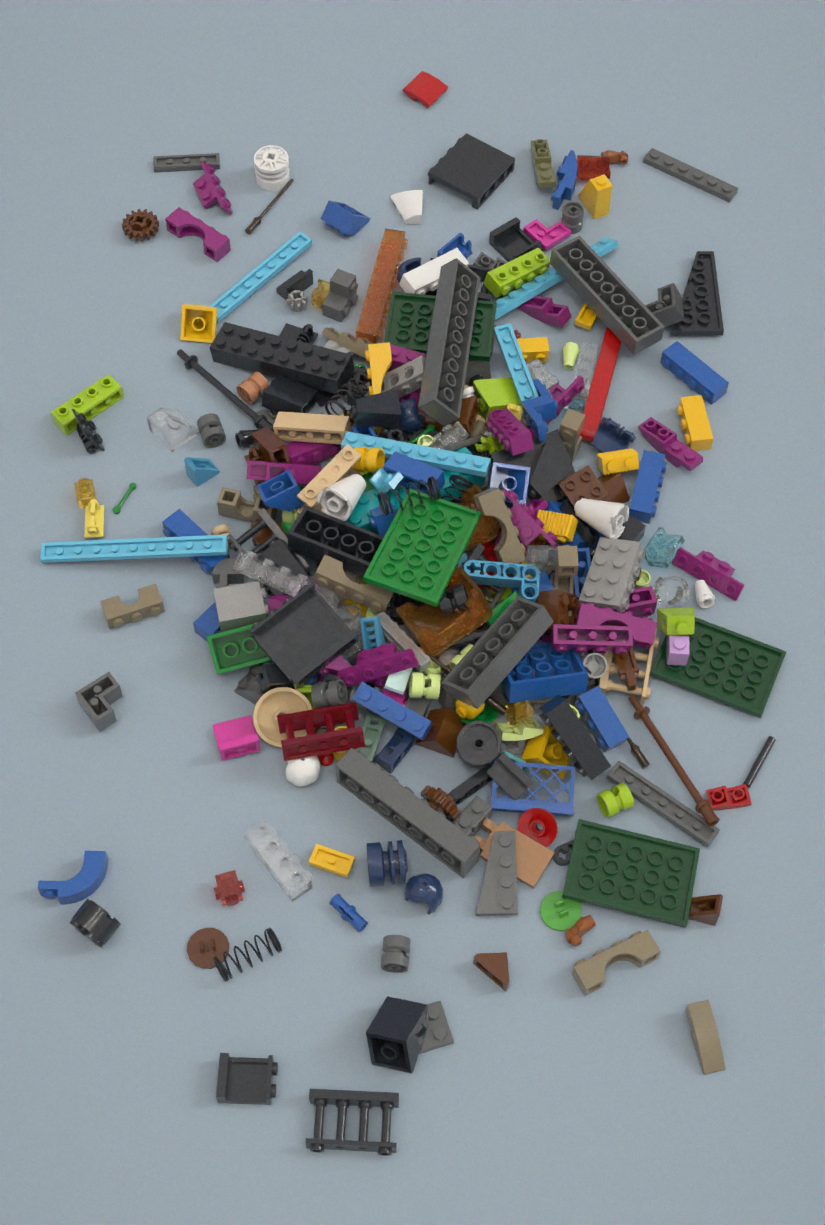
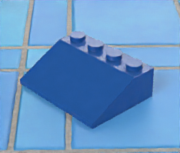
[502,641,588,703]

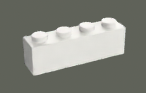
[399,248,469,295]

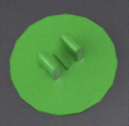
[540,891,582,931]

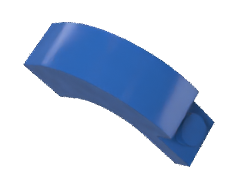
[38,851,109,905]

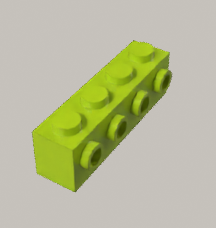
[483,248,550,298]
[51,374,124,436]

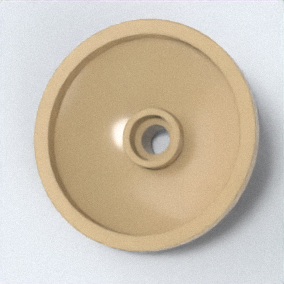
[253,687,312,747]

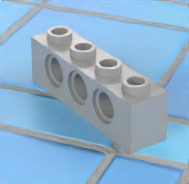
[364,355,426,398]

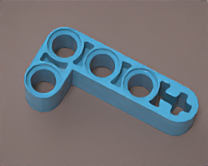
[461,560,540,602]

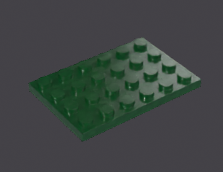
[384,292,497,361]
[649,617,787,718]
[562,819,700,928]

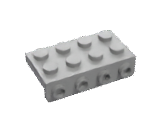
[579,537,645,613]

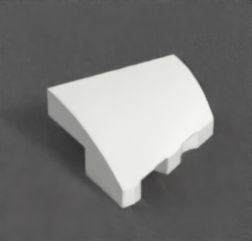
[391,190,423,224]

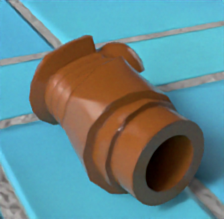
[601,150,628,165]
[565,915,596,947]

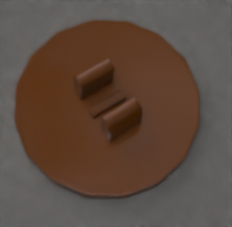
[187,928,229,969]

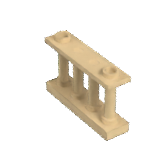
[297,444,362,516]
[599,625,659,706]

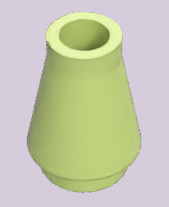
[562,342,580,370]

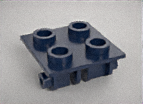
[591,417,636,453]

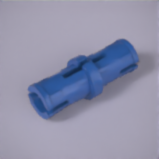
[329,894,368,932]

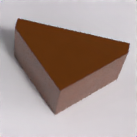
[688,894,723,926]
[473,952,509,992]

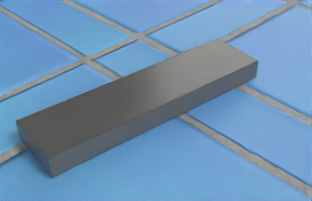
[154,153,220,173]

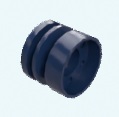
[366,840,408,887]

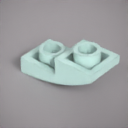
[384,668,413,695]

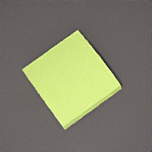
[495,717,544,741]

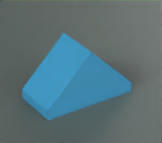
[184,457,220,487]

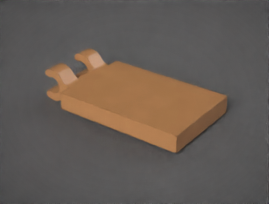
[474,818,555,889]

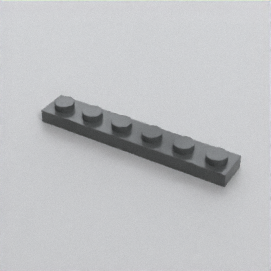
[643,148,738,203]
[607,761,720,848]

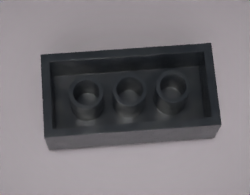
[538,695,611,780]

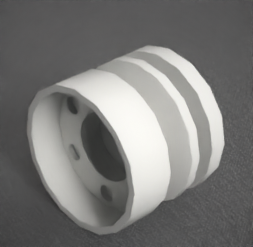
[254,145,290,191]

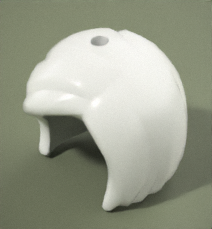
[286,756,321,787]

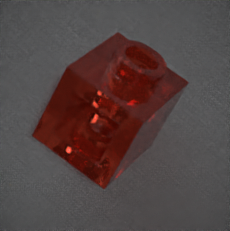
[214,870,245,906]

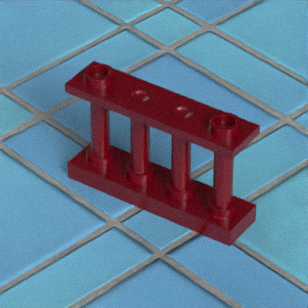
[277,702,365,761]

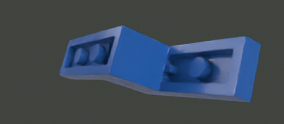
[521,379,558,442]

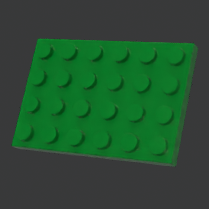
[363,489,481,607]

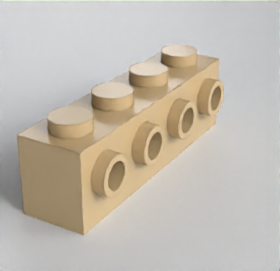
[273,412,352,444]

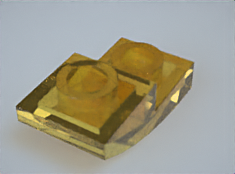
[505,700,534,724]

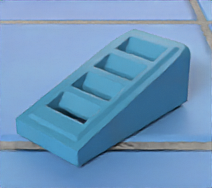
[360,616,386,650]

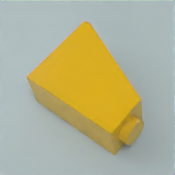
[578,174,613,219]

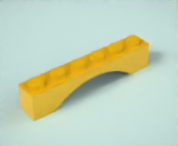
[365,342,392,436]

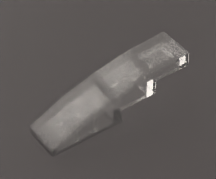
[573,342,599,400]

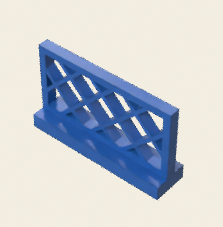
[491,760,575,817]

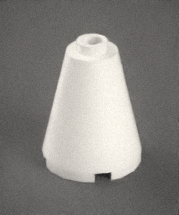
[317,474,366,521]
[574,498,629,539]

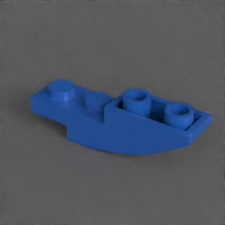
[551,150,577,210]

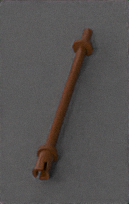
[628,695,720,827]

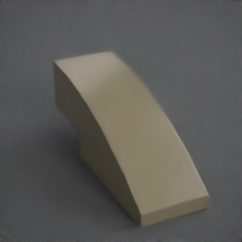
[685,1000,725,1075]

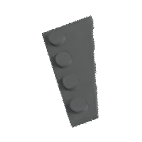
[476,831,518,916]

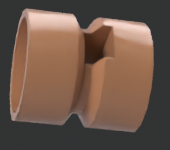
[236,372,269,405]

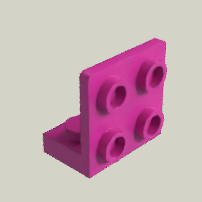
[213,715,261,761]

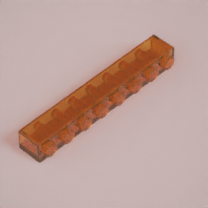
[356,228,408,344]

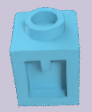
[370,468,403,493]

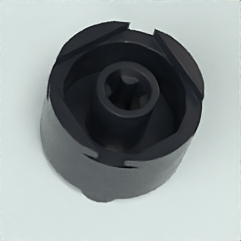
[70,898,121,948]

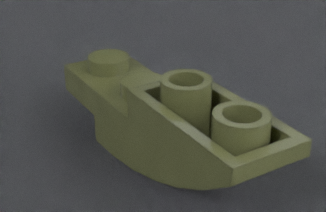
[531,139,556,188]

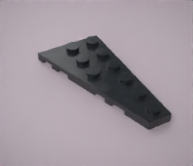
[671,251,724,336]

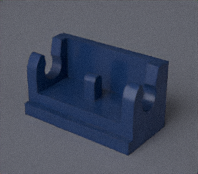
[373,727,414,774]

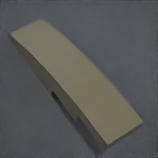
[322,328,373,358]

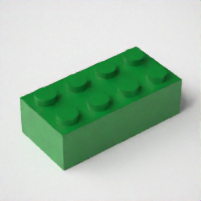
[206,622,271,674]

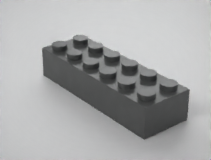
[442,596,554,709]

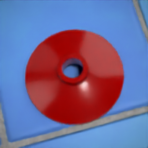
[518,808,558,847]

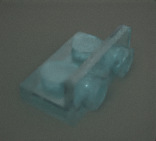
[644,527,685,568]

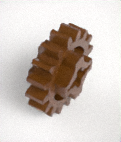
[122,209,159,242]
[421,785,461,822]

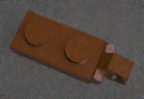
[612,647,639,691]

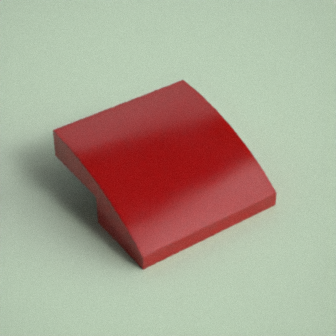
[402,71,448,109]

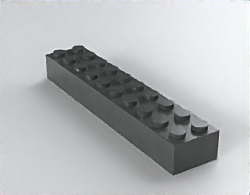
[418,258,480,426]

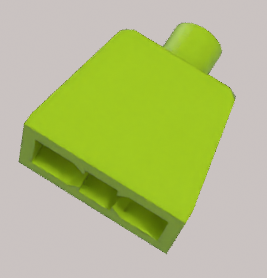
[657,607,695,635]

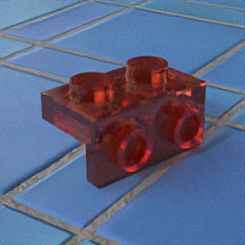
[577,155,611,180]

